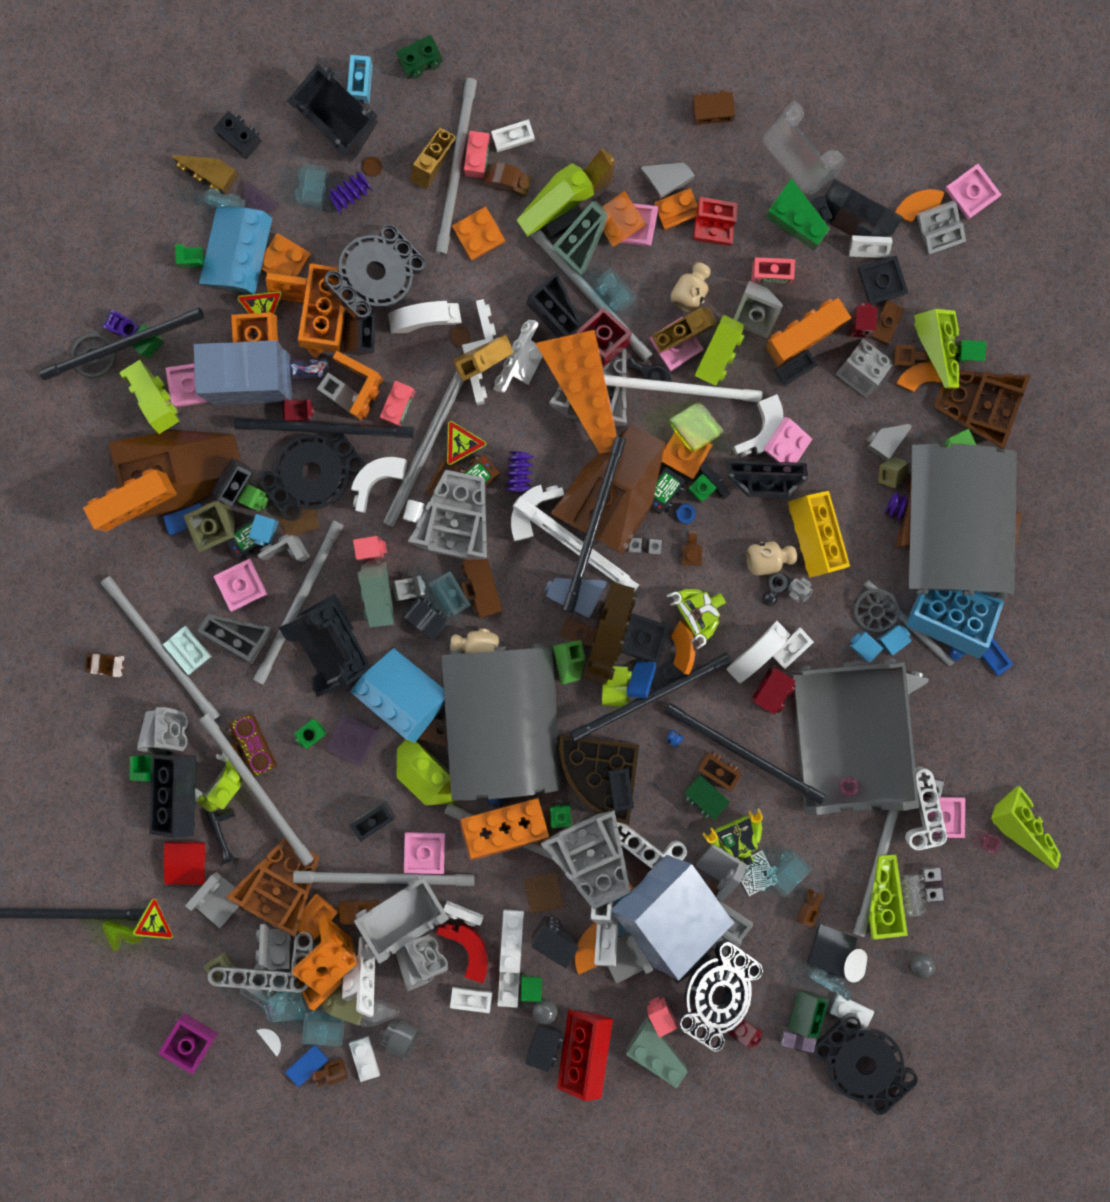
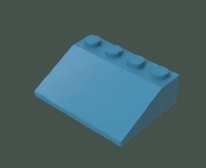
[199,208,272,294]
[906,590,1004,659]
[350,648,445,743]

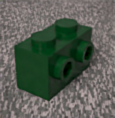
[396,35,443,79]
[683,774,730,820]
[788,990,829,1038]

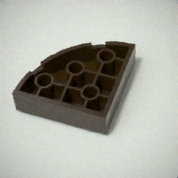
[583,581,637,685]
[559,733,639,825]

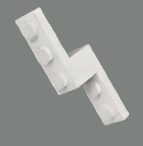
[462,299,496,405]
[591,900,619,966]
[498,910,524,1007]

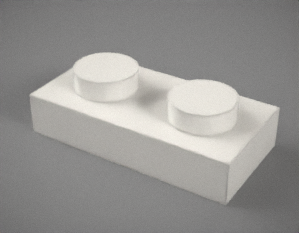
[491,119,535,152]
[849,236,892,258]
[772,628,814,669]
[444,901,484,927]
[450,986,492,1013]
[829,994,874,1028]
[349,1036,380,1082]

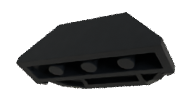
[824,178,903,237]
[727,460,808,498]

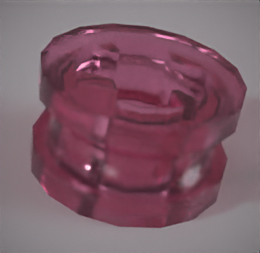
[840,777,859,796]
[981,833,1001,852]

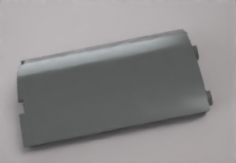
[909,444,1017,598]
[442,644,562,801]
[791,659,919,815]

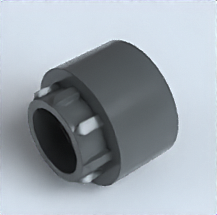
[381,1020,420,1061]

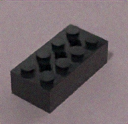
[149,753,197,838]

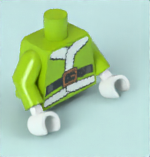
[667,589,726,649]
[195,752,242,812]

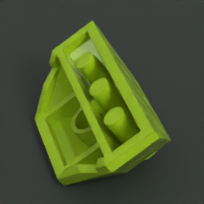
[397,739,457,805]

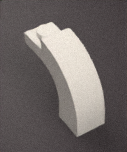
[388,301,462,333]
[732,394,783,457]
[351,457,407,513]
[511,485,564,542]
[726,621,790,684]

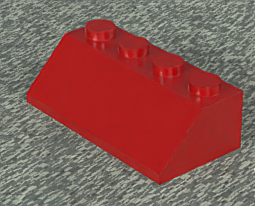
[557,1010,613,1101]

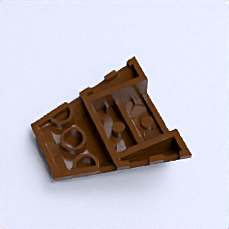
[933,371,1031,449]

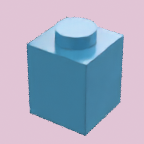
[249,514,279,546]
[877,625,911,655]
[849,632,883,663]

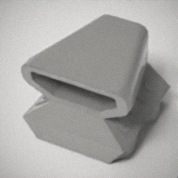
[137,707,188,754]
[396,934,448,991]

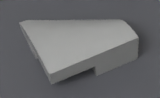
[641,162,695,198]

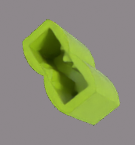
[602,666,632,707]

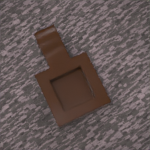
[893,345,929,366]
[682,532,702,566]
[796,889,823,927]
[311,1058,348,1087]

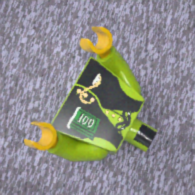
[703,809,763,866]

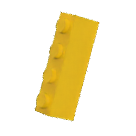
[788,491,850,578]

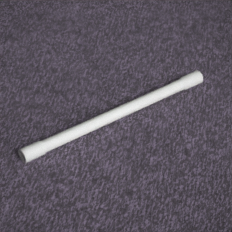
[604,374,762,402]

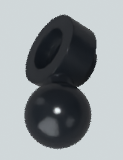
[762,573,790,606]

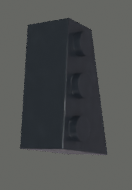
[526,271,583,338]
[531,915,579,969]

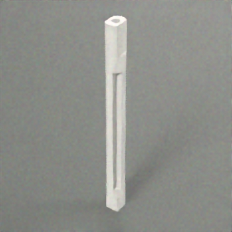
[513,496,639,592]

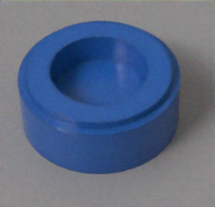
[676,504,696,524]

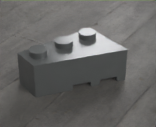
[197,614,273,664]

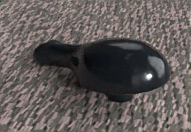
[626,358,672,382]

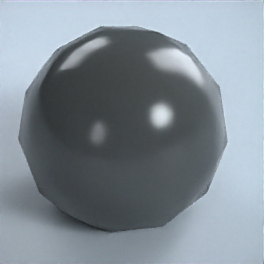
[910,953,936,979]
[532,999,558,1024]

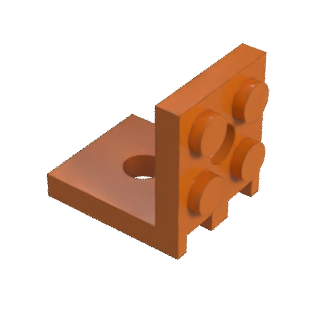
[333,351,383,421]
[292,915,357,996]

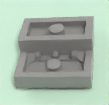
[916,201,966,255]
[711,901,753,955]

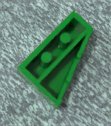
[766,178,830,251]

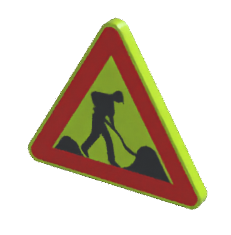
[238,291,281,314]
[447,421,486,465]
[133,899,173,939]

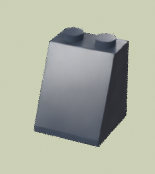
[544,578,607,618]

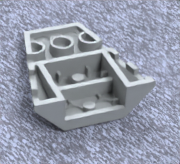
[549,348,627,426]
[408,470,487,560]
[541,810,631,909]

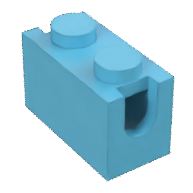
[347,55,373,104]

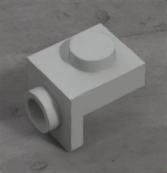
[392,576,425,601]

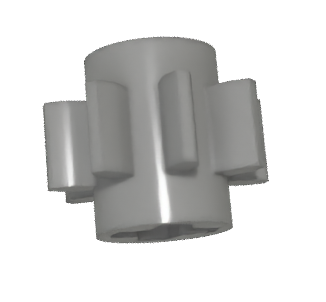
[788,577,813,603]

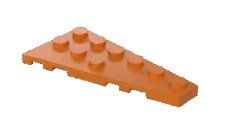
[535,330,617,453]

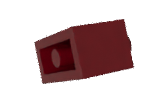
[848,303,878,338]

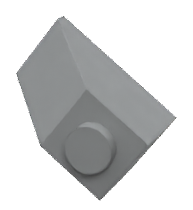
[866,424,912,461]

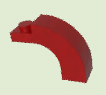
[436,922,489,983]

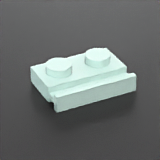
[163,626,212,675]

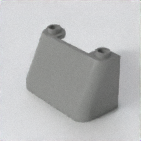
[354,876,449,964]

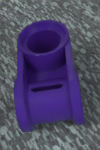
[101,309,140,338]

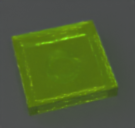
[668,401,724,453]

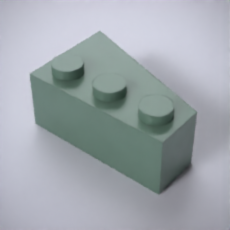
[552,201,610,275]
[358,562,394,627]
[626,1016,688,1088]

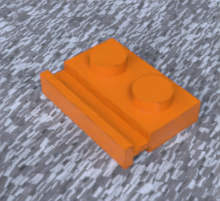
[654,188,697,230]
[266,273,307,303]
[297,893,339,941]

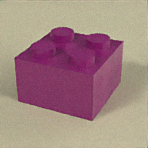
[158,1013,219,1075]

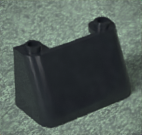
[287,64,378,161]
[279,602,369,697]

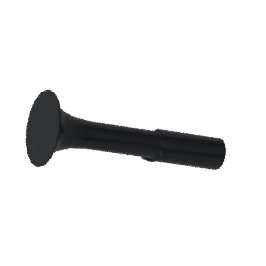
[206,808,239,866]

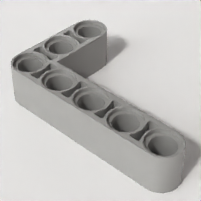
[208,932,314,992]

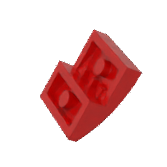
[693,197,738,246]
[164,841,206,885]

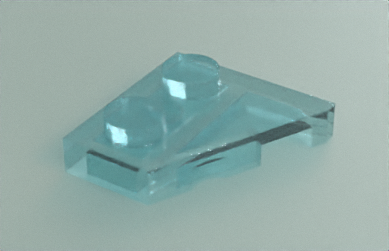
[197,189,245,208]
[807,967,852,1001]
[262,983,308,1022]

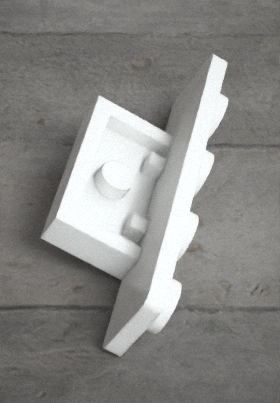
[493,320,543,393]
[342,936,375,1017]

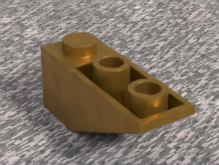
[410,128,457,190]
[584,148,615,193]
[172,155,238,194]
[652,307,718,353]
[452,334,514,381]

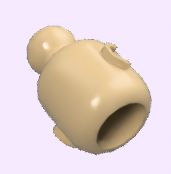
[670,263,711,313]
[746,541,797,576]
[450,629,499,653]

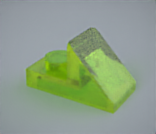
[102,920,144,952]

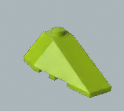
[517,163,594,237]
[914,309,959,388]
[991,786,1061,869]
[869,855,908,940]

